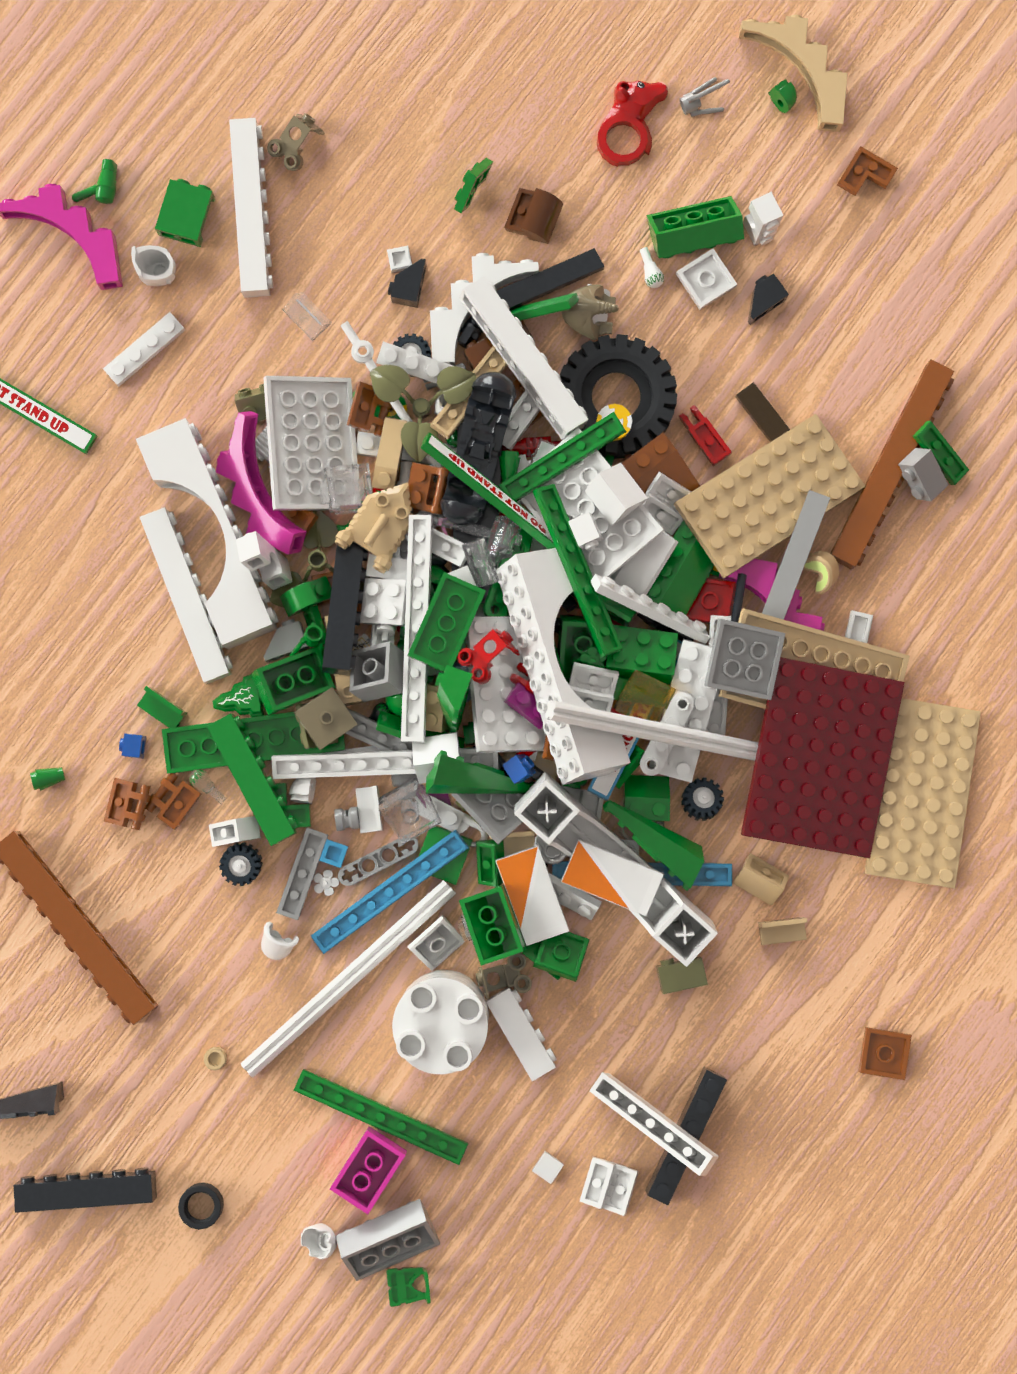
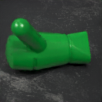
[72,159,117,204]

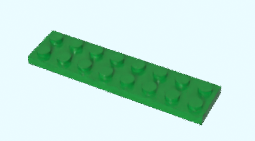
[162,712,346,774]

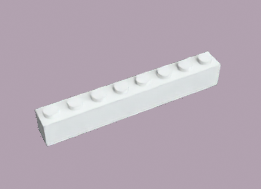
[229,118,273,298]
[459,276,588,441]
[140,507,233,684]

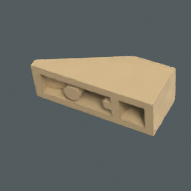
[372,417,407,490]

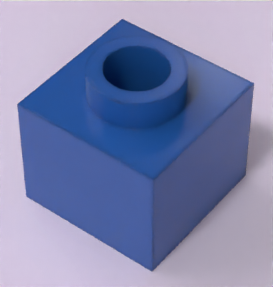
[119,733,146,759]
[502,754,536,784]

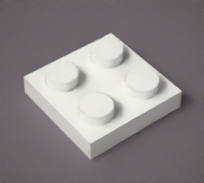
[676,249,737,310]
[360,578,407,626]

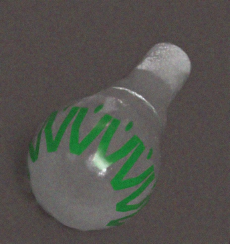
[189,769,226,804]

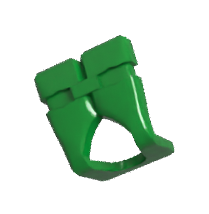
[386,1267,431,1307]

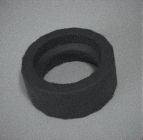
[178,1182,224,1230]

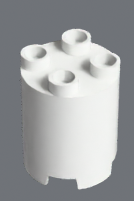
[392,969,489,1074]

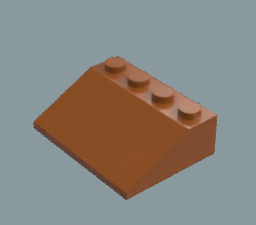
[622,432,700,494]

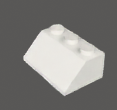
[610,532,678,595]

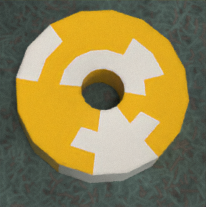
[596,404,632,441]

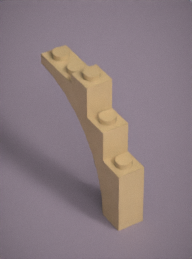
[739,15,847,132]

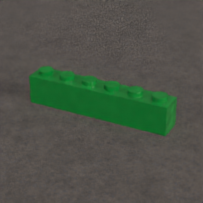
[207,713,298,846]

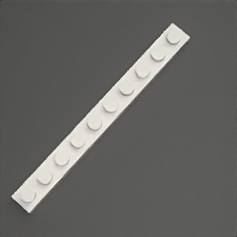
[401,515,433,742]
[271,748,499,779]

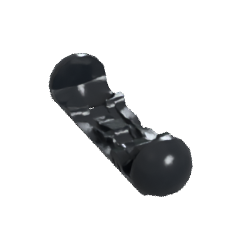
[440,372,516,526]

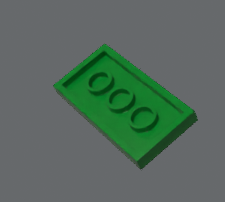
[407,572,486,672]

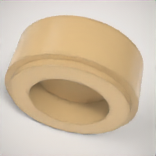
[204,1047,227,1070]

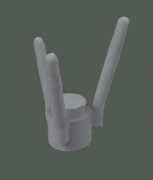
[679,77,730,117]

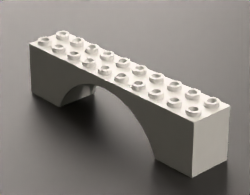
[136,418,279,650]
[496,548,631,785]
[514,772,718,967]

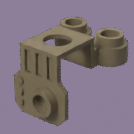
[267,113,325,171]
[475,953,532,999]

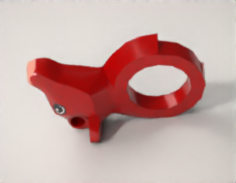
[597,80,668,167]

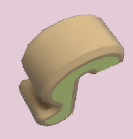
[803,551,839,595]

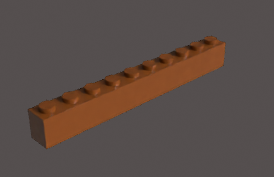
[830,359,954,570]
[0,831,159,1025]

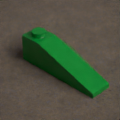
[435,665,473,733]

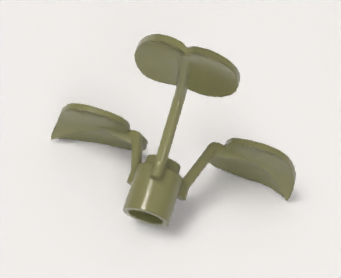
[370,365,476,462]
[270,510,370,607]

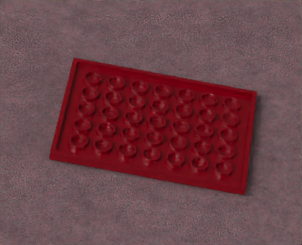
[741,657,905,858]

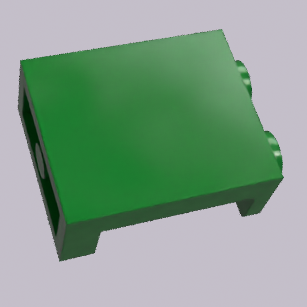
[155,179,215,247]

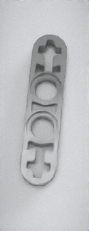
[338,835,419,886]

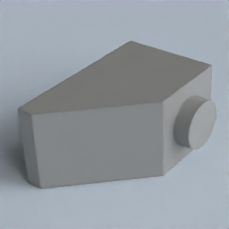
[264,619,310,663]

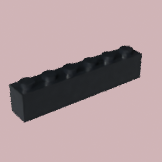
[322,542,368,676]
[645,1067,727,1205]
[13,1167,157,1213]

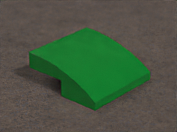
[419,824,473,885]

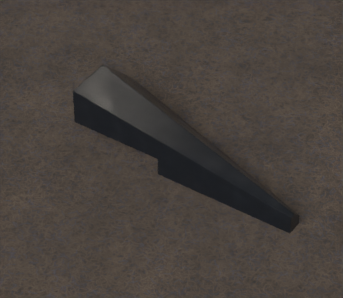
[0,1081,64,1119]

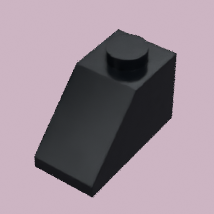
[388,259,427,308]
[748,273,789,325]

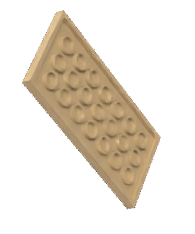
[673,414,866,579]
[718,608,910,709]
[864,698,981,889]

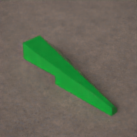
[426,750,535,794]
[603,800,704,891]

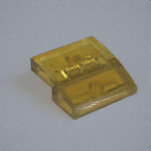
[613,670,676,722]

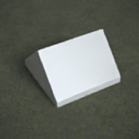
[585,463,648,527]
[412,732,461,784]
[407,915,465,971]

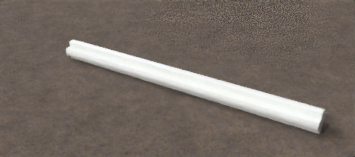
[546,700,759,761]
[241,880,456,1077]

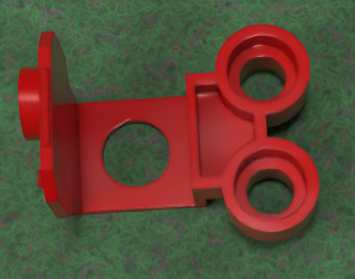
[457,629,520,684]

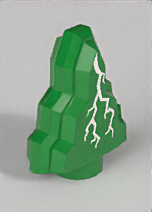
[212,674,264,717]

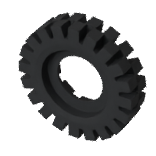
[560,334,677,459]

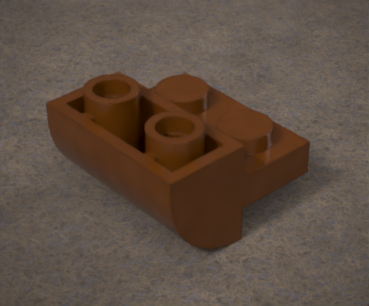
[504,188,563,244]

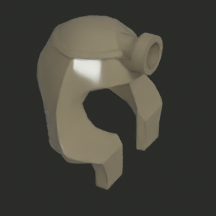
[561,284,619,340]

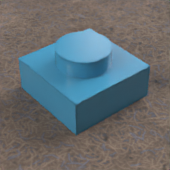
[319,839,349,868]

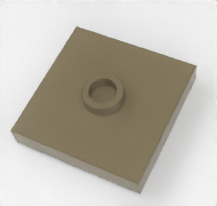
[294,687,358,750]

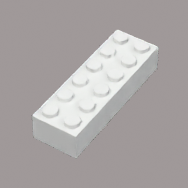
[649,639,717,783]

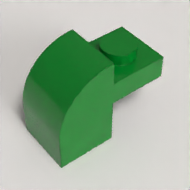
[280,576,332,617]

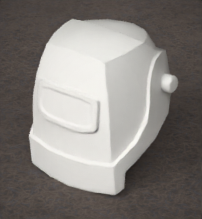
[131,245,176,286]

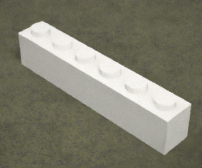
[590,1072,719,1176]

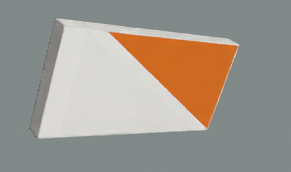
[561,839,664,916]
[496,845,569,946]

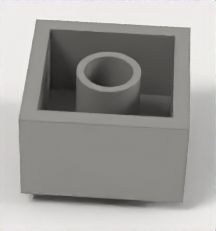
[349,641,404,702]

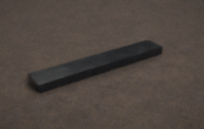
[496,248,604,311]

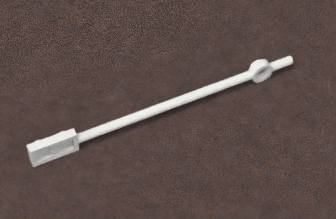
[341,321,499,544]

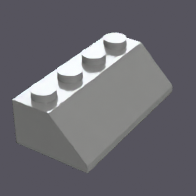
[336,1199,440,1281]

